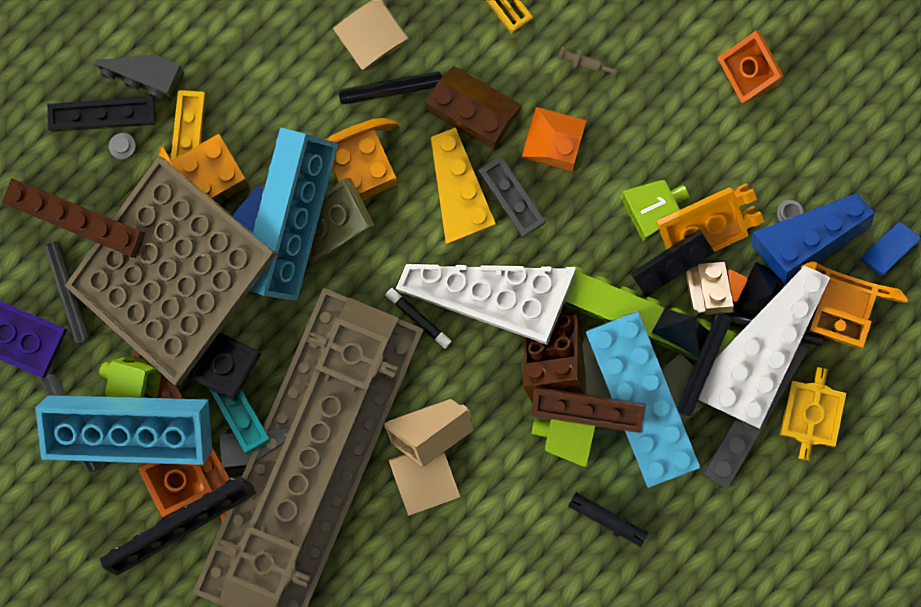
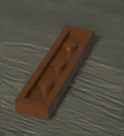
[531,387,646,433]

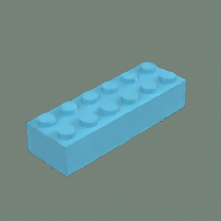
[250,127,338,301]
[586,311,700,488]
[36,396,212,465]

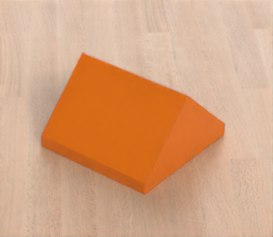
[718,30,784,104]
[138,463,212,518]

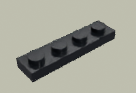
[47,96,156,132]

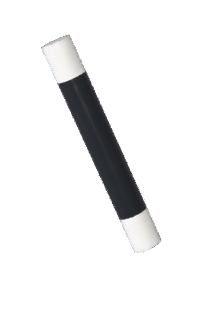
[385,288,452,349]

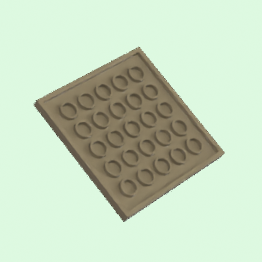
[65,156,277,386]

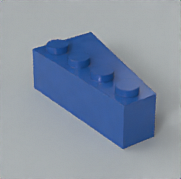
[752,193,875,285]

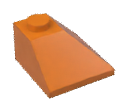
[522,107,587,172]

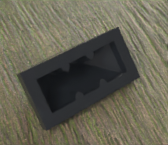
[733,262,778,319]
[652,308,709,358]

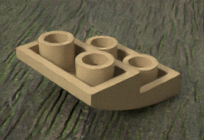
[333,0,409,71]
[389,452,460,516]

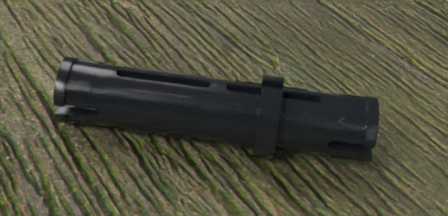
[568,492,649,548]

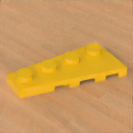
[431,127,496,246]

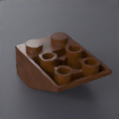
[523,311,586,404]

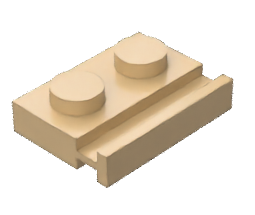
[685,262,733,316]

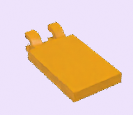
[656,183,764,252]

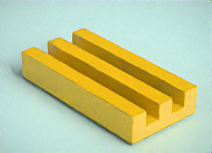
[486,0,533,35]

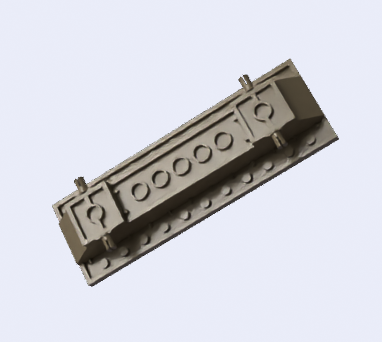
[192,287,424,607]

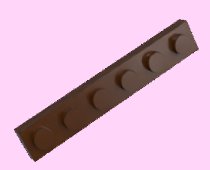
[2,178,145,258]

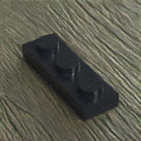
[631,229,715,297]

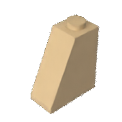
[384,399,474,467]

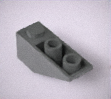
[94,55,185,100]
[220,426,290,469]

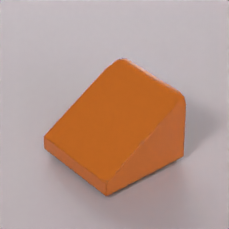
[727,269,748,305]

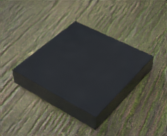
[187,332,261,402]

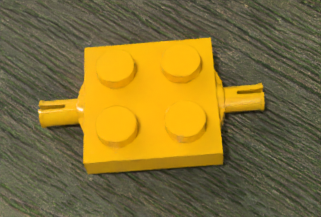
[780,367,846,461]

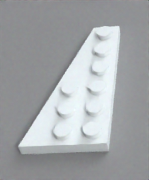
[396,264,577,345]
[698,266,830,428]

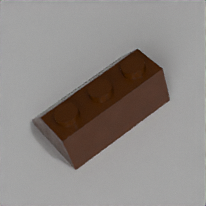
[425,66,522,151]

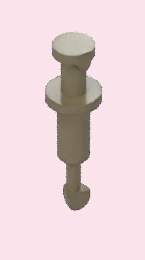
[558,47,618,78]

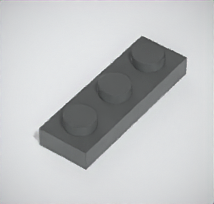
[479,156,545,238]

